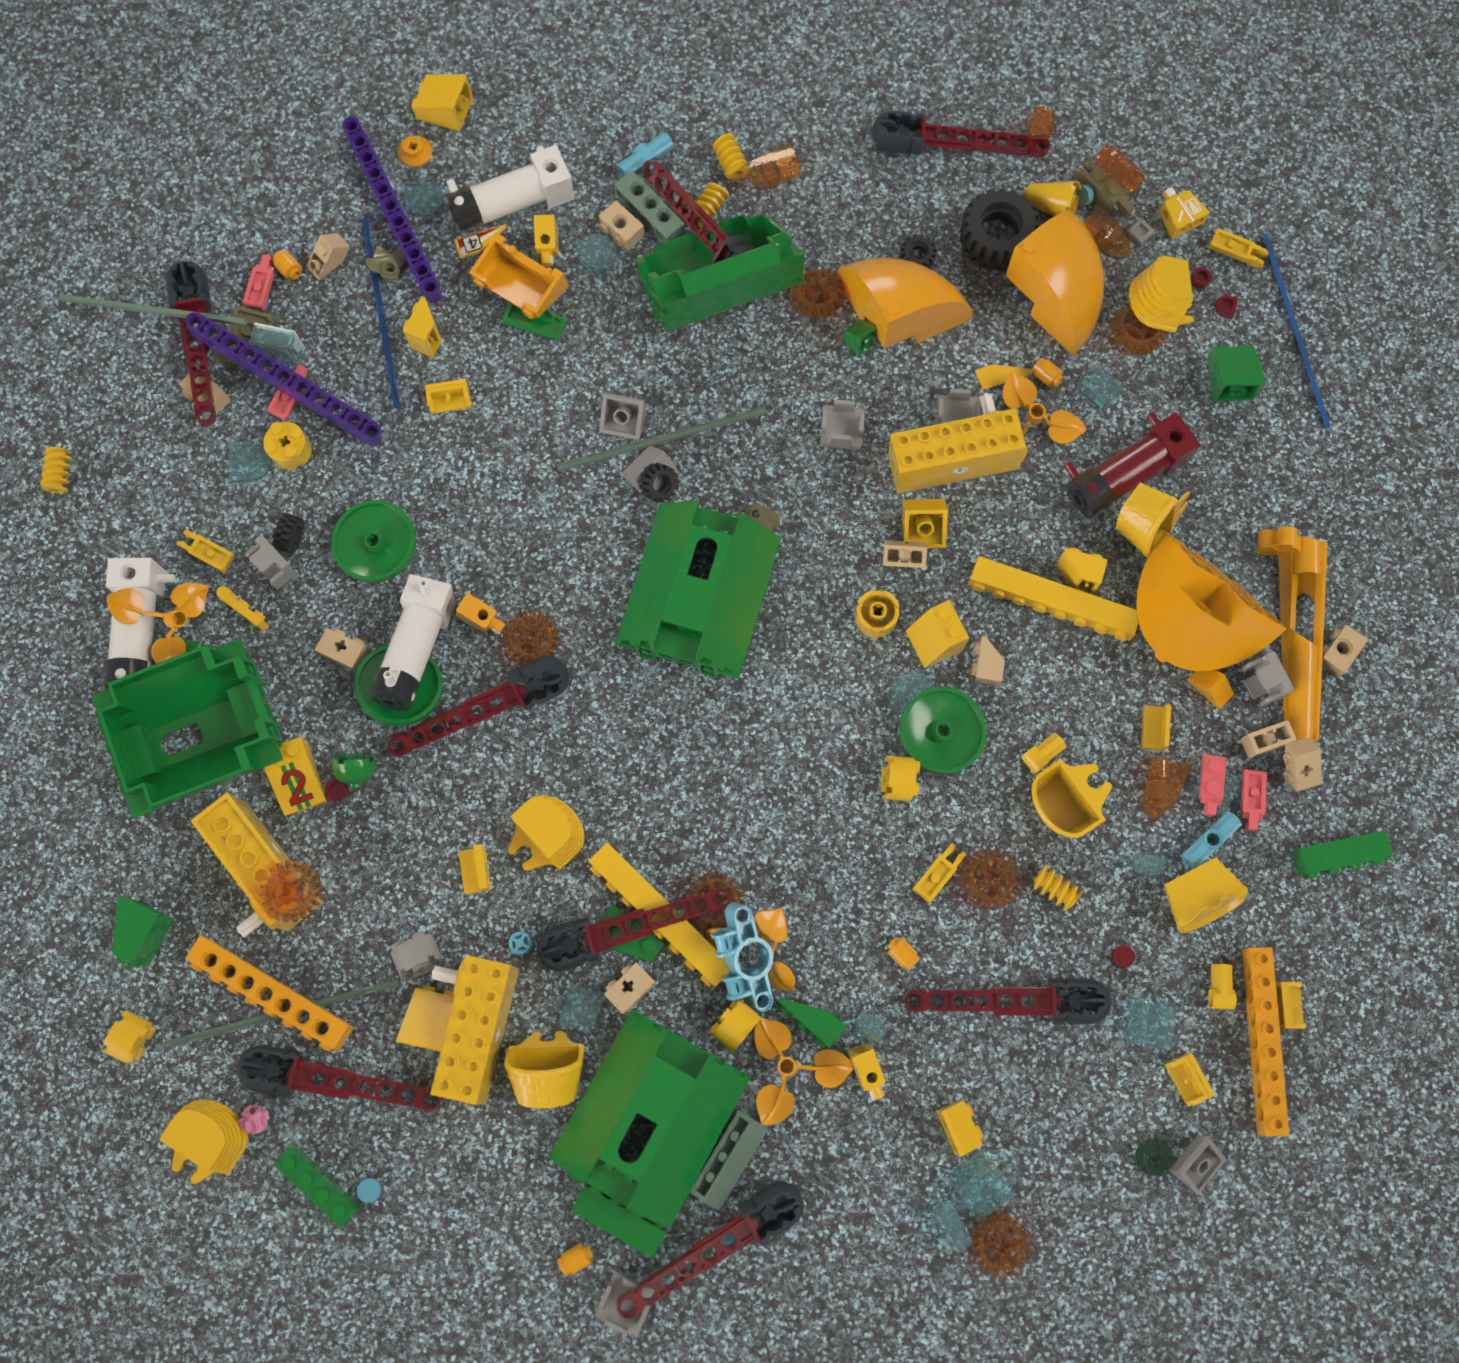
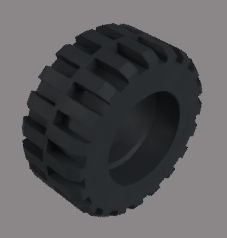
[959,188,1040,271]

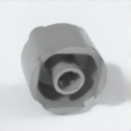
[391,931,443,980]

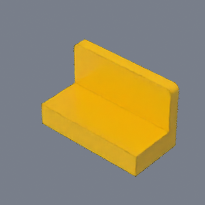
[1141,704,1171,751]
[459,844,491,895]

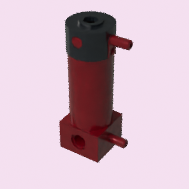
[1064,412,1201,518]

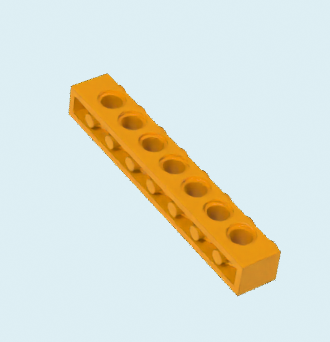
[185,935,354,1052]
[1242,948,1289,1136]

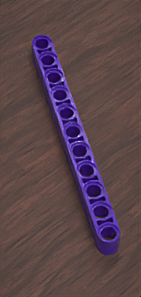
[342,116,442,303]
[185,312,382,446]

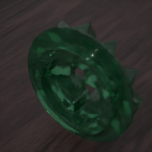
[1135,1138,1173,1176]

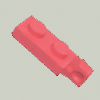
[243,254,275,310]
[267,364,308,421]
[1198,754,1227,817]
[1240,769,1267,832]

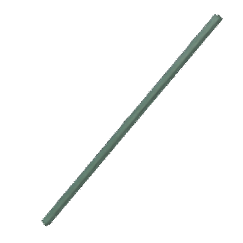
[59,294,248,326]
[557,406,767,471]
[167,979,399,1048]

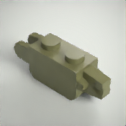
[1074,159,1134,218]

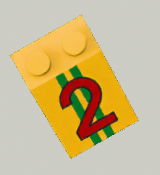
[265,737,327,816]

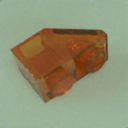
[1026,106,1055,139]

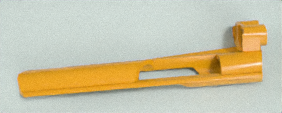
[1257,526,1328,742]

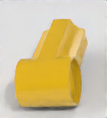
[1021,733,1067,774]
[1208,964,1236,1010]

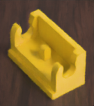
[425,379,472,414]
[1276,982,1306,1029]
[1164,1053,1215,1107]

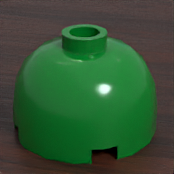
[331,753,376,788]

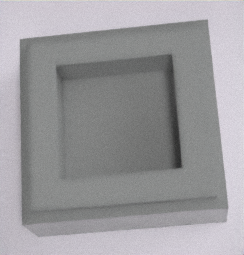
[1126,218,1155,247]

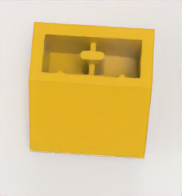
[403,296,442,358]
[1057,548,1107,595]

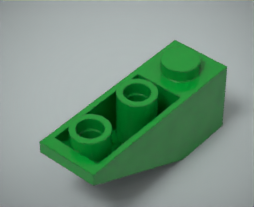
[778,998,847,1049]

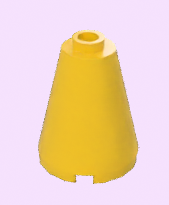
[1023,181,1081,217]

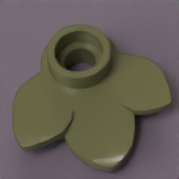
[365,246,405,280]
[745,504,782,531]

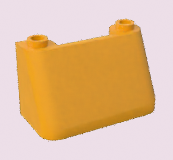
[469,232,569,319]

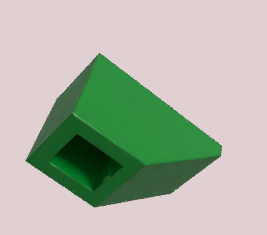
[843,319,877,357]

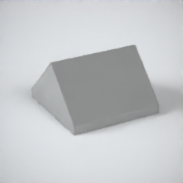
[599,392,646,440]
[621,446,680,501]
[1169,1135,1226,1195]

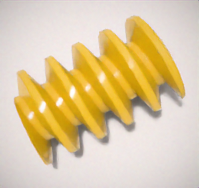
[713,133,750,180]
[688,183,730,228]
[40,447,72,493]
[1034,864,1084,911]

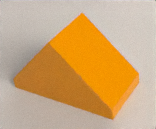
[1187,670,1234,710]

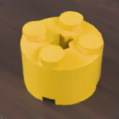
[263,422,312,470]
[855,590,899,639]
[881,755,920,801]
[708,999,761,1052]
[102,1010,156,1064]

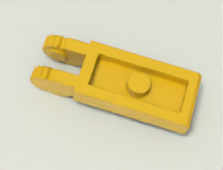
[1209,228,1268,269]
[176,529,236,574]
[216,586,269,631]
[912,843,966,904]

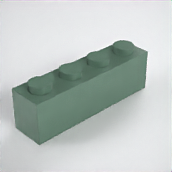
[690,1110,768,1211]

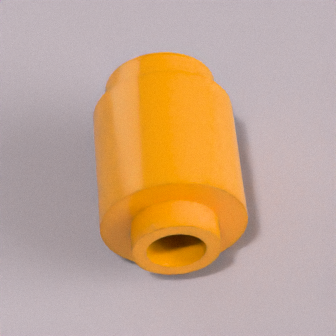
[272,250,302,280]
[1032,358,1063,388]
[887,937,920,971]
[557,1242,594,1276]

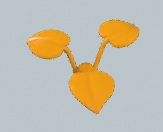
[1003,371,1087,461]
[107,583,209,664]
[705,908,795,992]
[754,1018,854,1126]

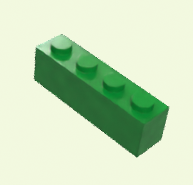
[1293,830,1394,879]
[273,1145,363,1228]
[571,1184,667,1258]

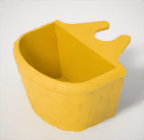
[1128,256,1194,333]
[1116,482,1190,558]
[1031,758,1112,838]
[508,795,585,871]
[1164,857,1248,933]
[504,1031,585,1109]
[159,1099,248,1184]

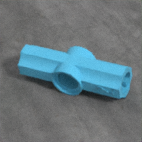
[617,132,674,177]
[1180,811,1242,869]

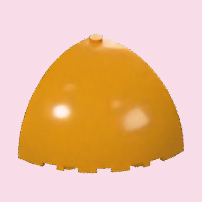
[1006,211,1104,356]
[836,258,973,349]
[1136,532,1287,671]

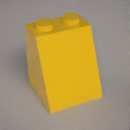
[412,74,473,132]
[906,600,969,669]
[396,985,455,1052]

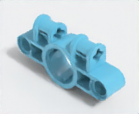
[711,902,773,1012]

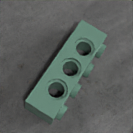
[614,170,685,242]

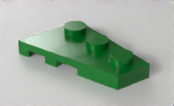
[502,303,567,341]
[599,904,665,963]

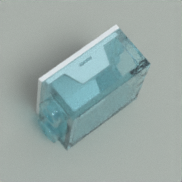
[249,323,306,368]

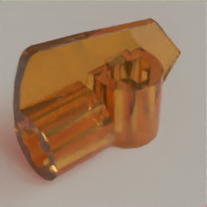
[745,143,801,189]
[1084,203,1131,259]
[1142,757,1192,821]

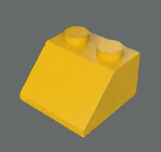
[902,499,948,548]
[936,1100,984,1157]

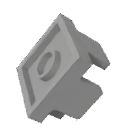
[936,389,981,425]
[820,400,865,450]
[245,534,300,589]
[1242,651,1295,707]
[595,1270,654,1337]

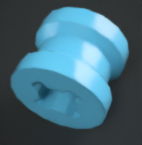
[509,932,533,955]

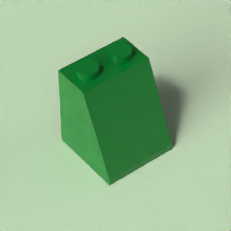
[1208,345,1266,401]
[112,895,175,969]

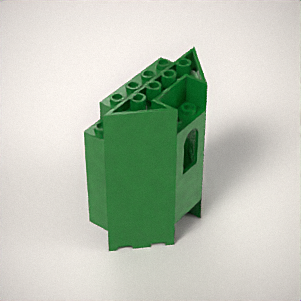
[635,213,805,332]
[615,500,781,679]
[92,638,283,819]
[549,1009,751,1229]

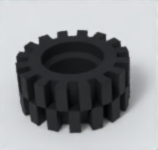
[899,234,937,269]
[638,463,679,503]
[272,513,305,554]

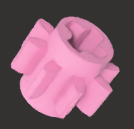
[239,1105,270,1134]

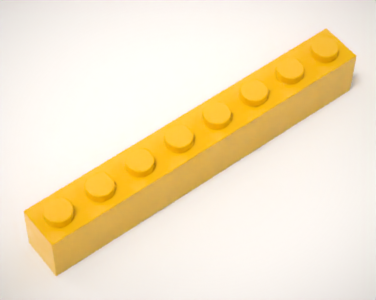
[968,556,1139,641]
[588,843,731,988]

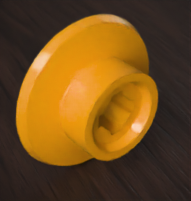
[397,136,432,167]

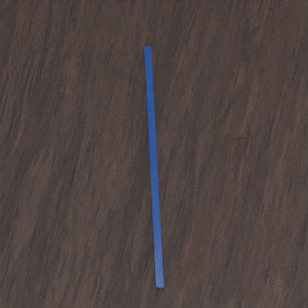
[361,217,401,409]
[1262,233,1331,428]

